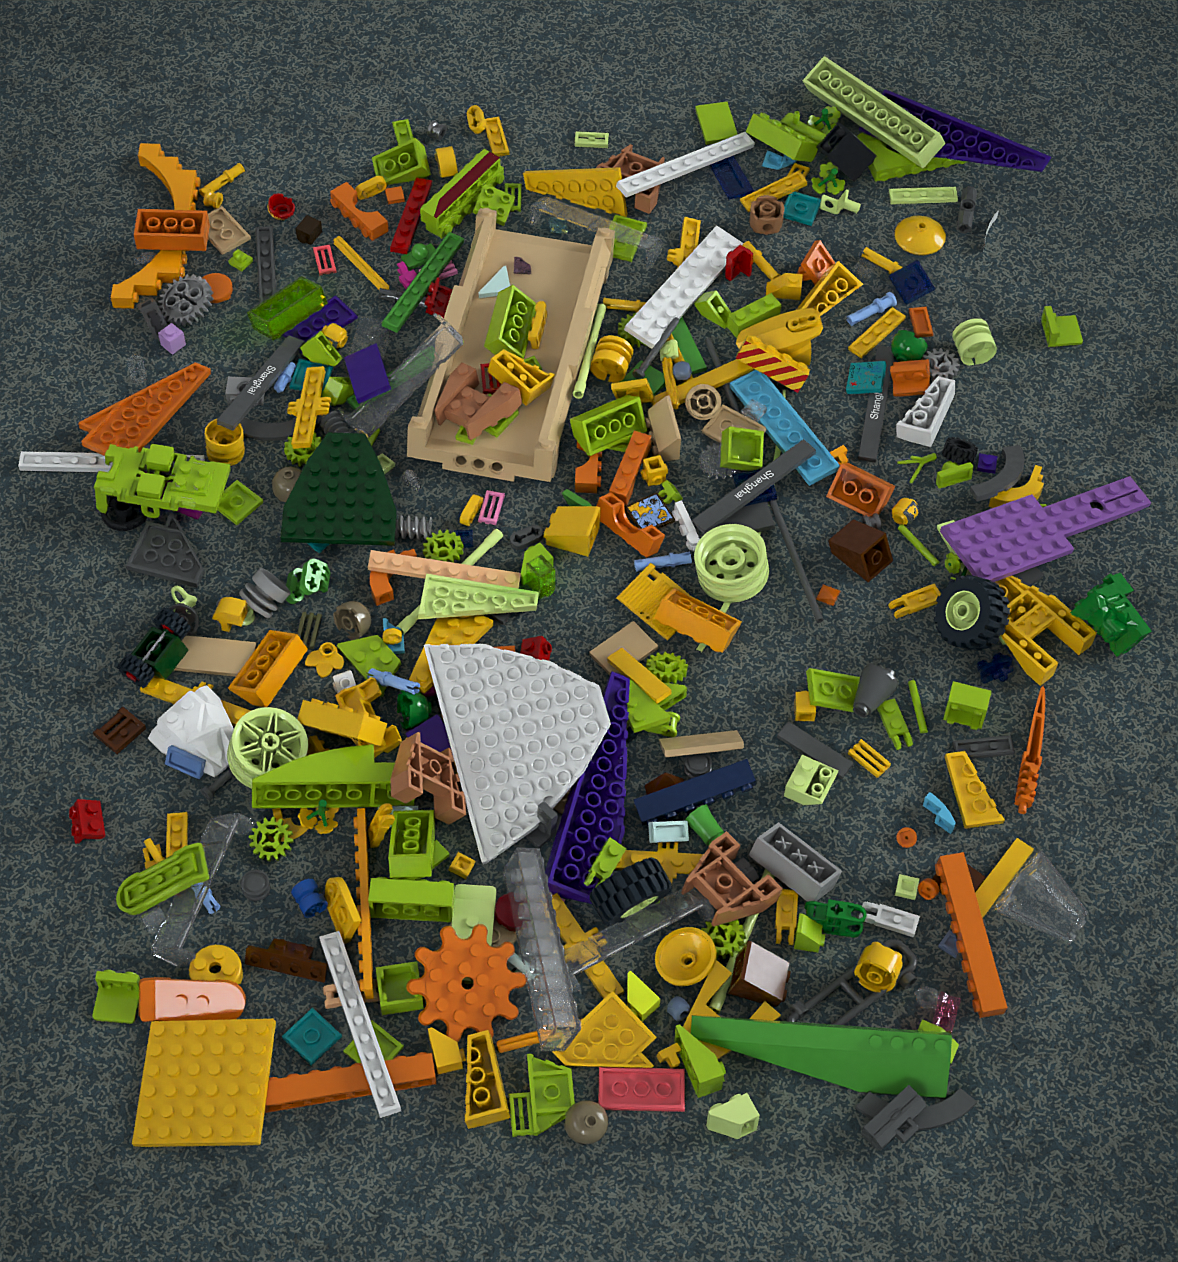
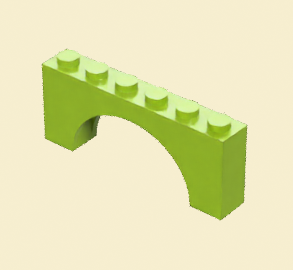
[863,139,967,182]

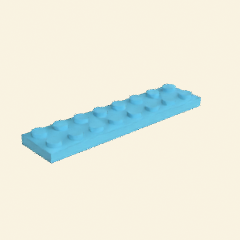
[730,370,840,486]

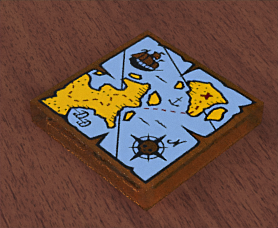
[625,492,675,529]

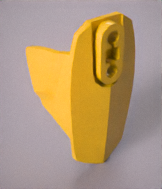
[736,308,823,365]

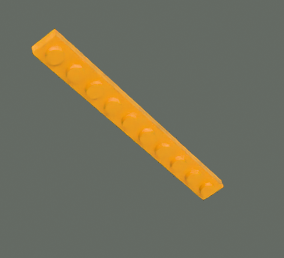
[353,808,374,999]

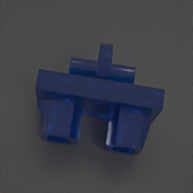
[977,653,1013,684]

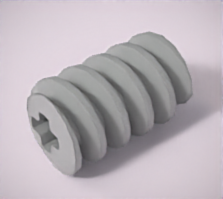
[395,515,432,540]

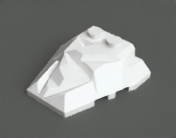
[148,685,234,778]

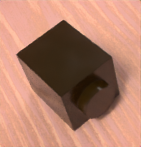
[295,215,322,245]

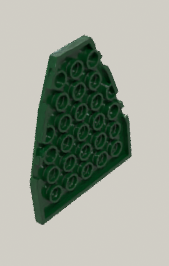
[280,432,397,546]

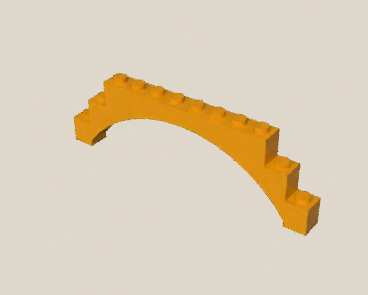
[110,143,200,309]

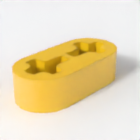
[467,105,486,134]
[355,176,387,200]
[459,494,483,526]

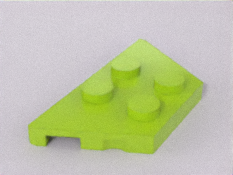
[337,635,401,697]
[527,1054,575,1136]

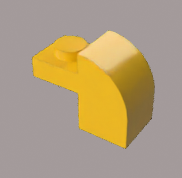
[434,146,458,178]
[212,597,248,632]

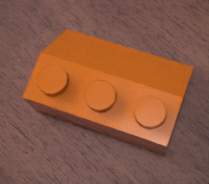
[826,462,895,517]

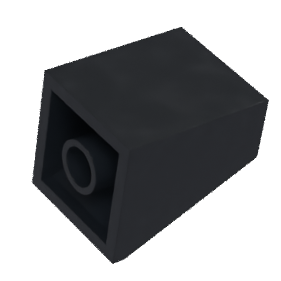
[816,122,877,181]

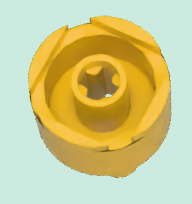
[854,942,902,992]

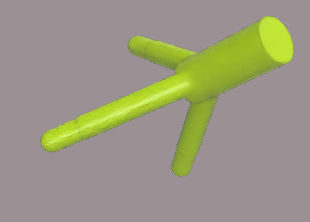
[897,453,937,483]

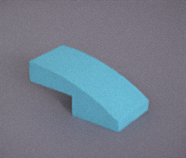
[923,792,955,834]

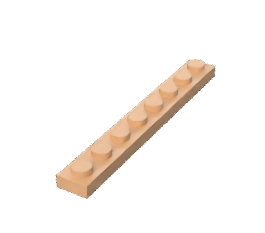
[368,550,521,589]

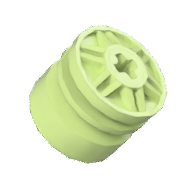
[952,319,997,366]

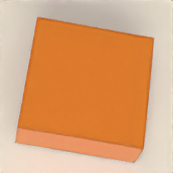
[385,186,405,205]

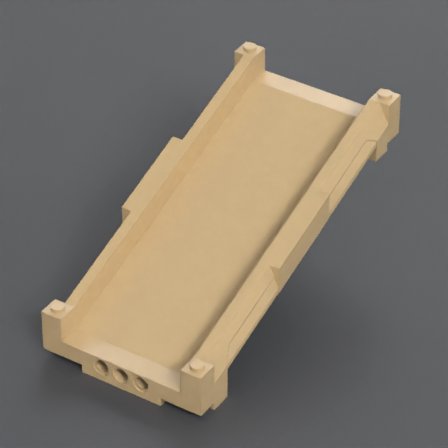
[407,208,615,482]

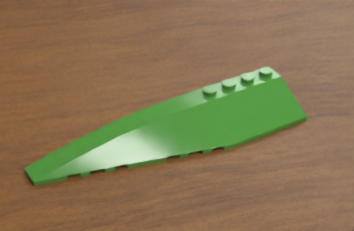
[691,1015,952,1098]

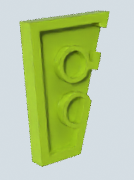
[627,679,671,733]

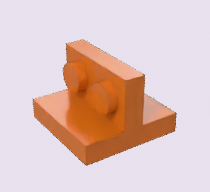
[796,240,835,285]
[890,359,930,397]

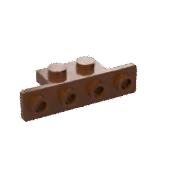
[245,938,327,983]

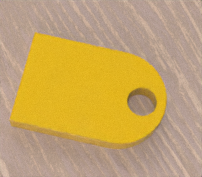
[325,877,362,944]

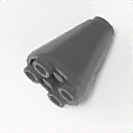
[853,663,898,718]

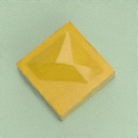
[448,852,476,879]

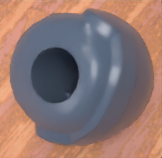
[673,361,692,380]
[667,996,691,1021]

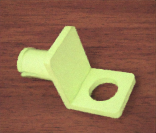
[820,189,861,214]

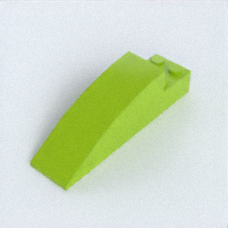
[252,744,415,808]

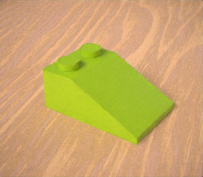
[372,138,431,185]
[674,1024,726,1098]

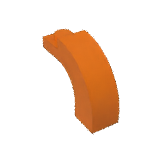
[370,549,417,606]

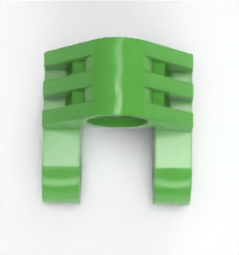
[286,558,331,604]

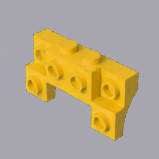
[335,677,402,758]

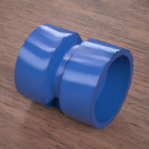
[291,879,328,918]

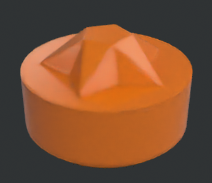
[897,827,917,848]
[918,878,939,900]

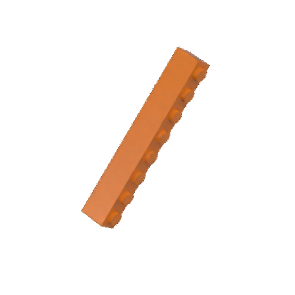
[935,852,1008,1018]
[265,1052,436,1113]

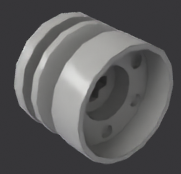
[239,568,291,618]

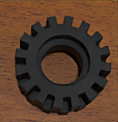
[942,437,978,464]

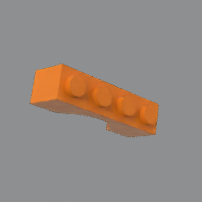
[330,182,389,241]
[609,431,652,506]
[575,442,602,493]
[596,493,665,558]

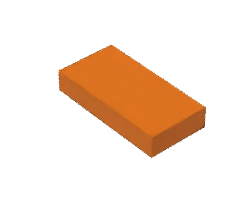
[909,307,933,338]

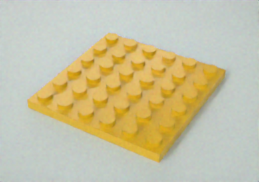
[132,1018,276,1147]

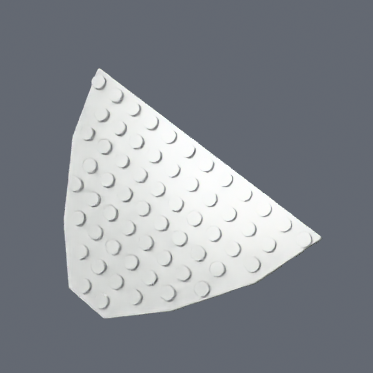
[424,644,611,865]

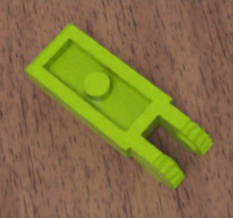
[877,698,913,750]
[584,837,626,888]

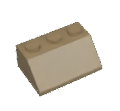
[645,395,681,462]

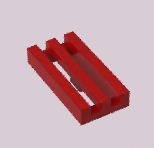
[480,363,501,395]

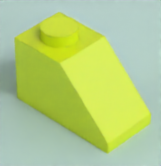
[627,971,660,1022]

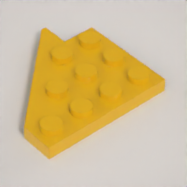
[551,991,657,1068]

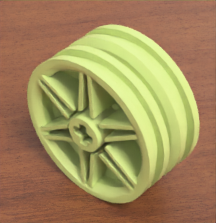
[694,524,769,603]
[227,707,308,789]

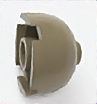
[272,466,302,502]
[333,601,371,640]
[564,1100,609,1144]

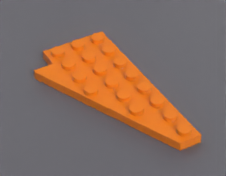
[78,362,211,456]

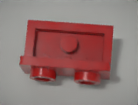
[725,244,753,281]
[424,277,453,319]
[520,636,552,661]
[69,799,105,844]

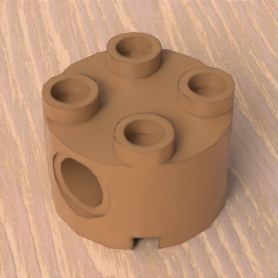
[749,195,785,235]

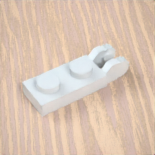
[672,501,700,551]
[859,901,920,937]

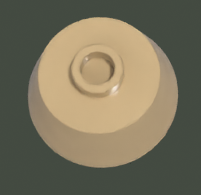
[685,384,721,420]

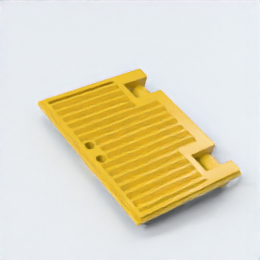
[616,563,689,641]

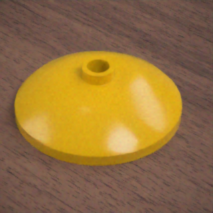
[895,216,946,255]
[655,927,717,986]

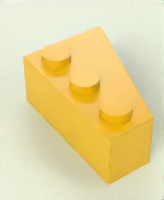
[488,349,555,406]

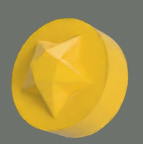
[383,628,402,645]

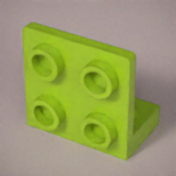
[1041,306,1083,347]

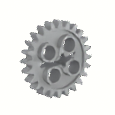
[158,274,214,327]

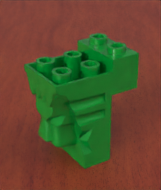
[1070,573,1152,657]

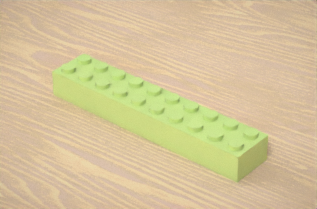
[802,56,946,169]

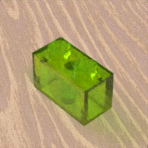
[526,554,555,599]

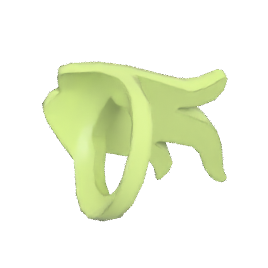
[171,585,197,612]

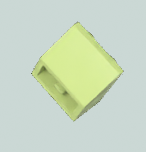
[784,755,839,805]
[706,1093,760,1139]

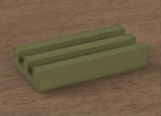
[297,612,322,649]

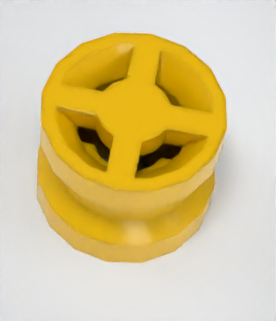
[203,190,223,209]

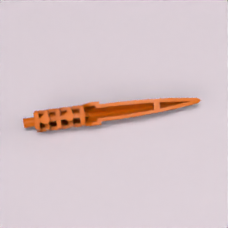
[1014,686,1045,814]

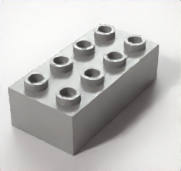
[749,822,842,902]

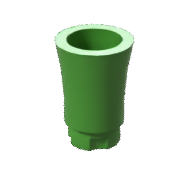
[685,805,724,846]

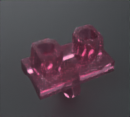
[932,991,961,1034]

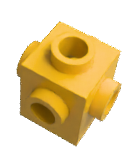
[640,455,668,486]

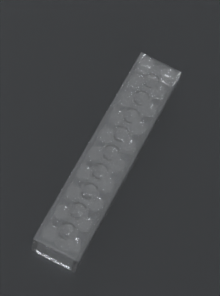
[503,847,581,1051]

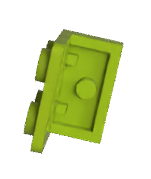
[92,970,140,1024]

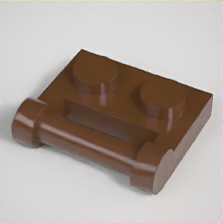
[93,707,146,754]

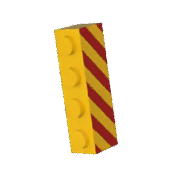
[736,335,810,393]

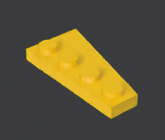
[945,751,1005,829]

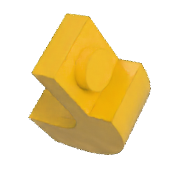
[988,465,1044,508]

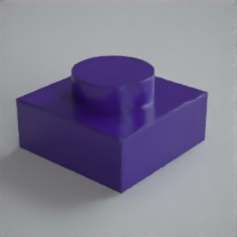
[977,453,997,474]

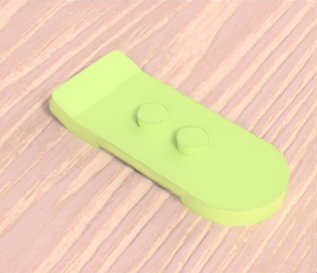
[451,884,497,984]

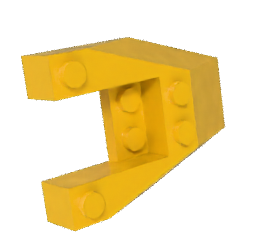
[995,576,1097,686]

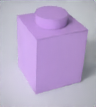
[158,323,186,355]

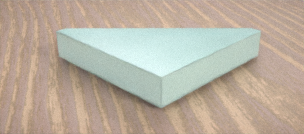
[478,266,510,298]

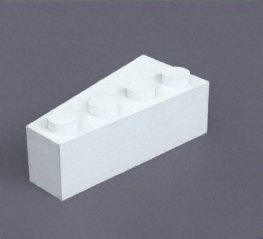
[896,376,955,447]

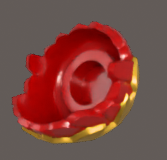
[267,193,295,220]

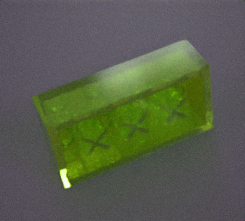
[247,276,328,340]

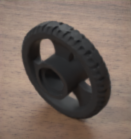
[100,492,149,531]

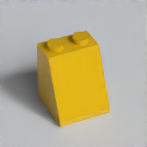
[543,506,600,557]

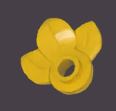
[305,642,344,678]

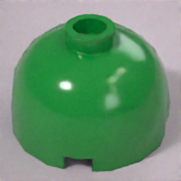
[891,330,928,362]
[397,690,431,729]

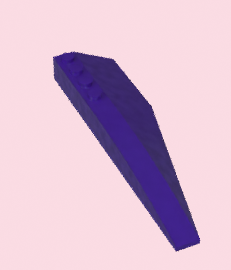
[858,89,1051,172]
[540,671,630,904]

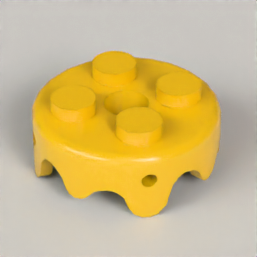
[189,944,243,984]

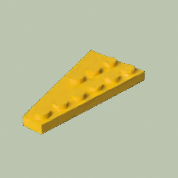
[523,167,628,217]
[409,615,493,694]

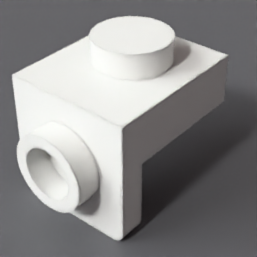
[332,670,356,694]

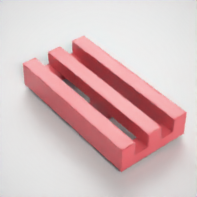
[313,244,337,276]

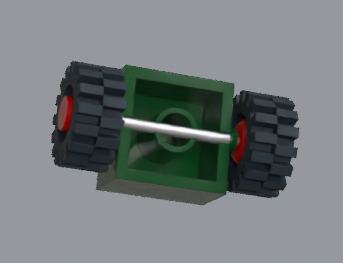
[117,607,191,688]

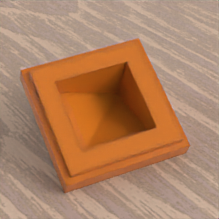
[816,584,841,606]

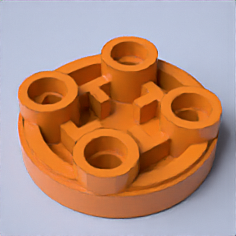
[202,273,233,303]

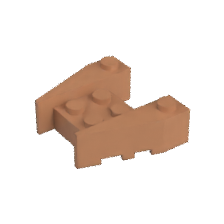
[596,144,665,214]
[434,362,522,440]
[390,732,466,825]
[681,831,783,927]

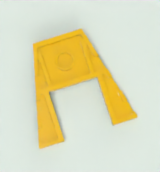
[683,960,781,1059]

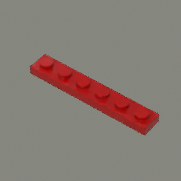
[390,178,432,255]

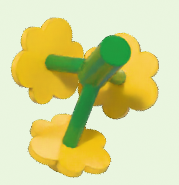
[298,800,339,834]

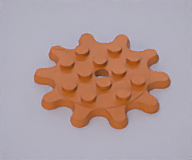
[406,924,527,1043]

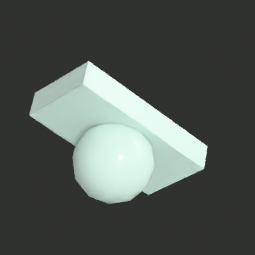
[648,821,689,843]

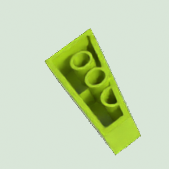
[746,112,819,162]

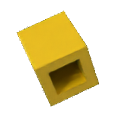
[794,691,816,721]

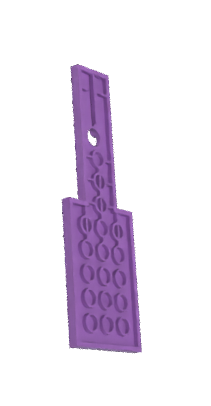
[940,476,1151,582]

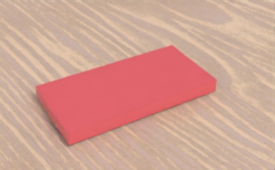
[598,1067,685,1112]

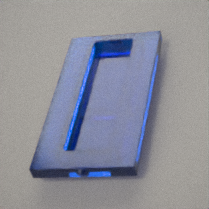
[709,156,754,200]

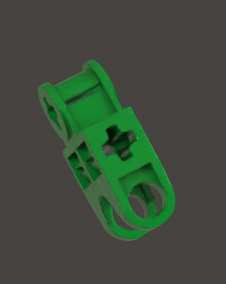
[804,899,867,938]

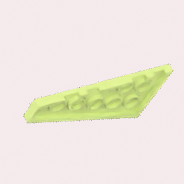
[418,574,539,619]

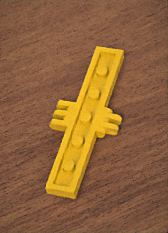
[667,217,701,268]
[287,366,331,449]
[140,676,251,726]
[614,842,704,884]
[540,893,624,999]

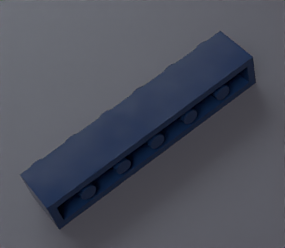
[634,759,756,827]

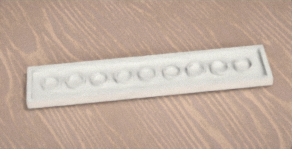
[624,226,743,349]

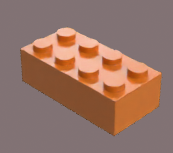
[134,209,210,251]

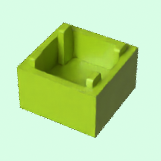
[720,426,764,472]
[943,681,991,730]
[375,961,424,1015]

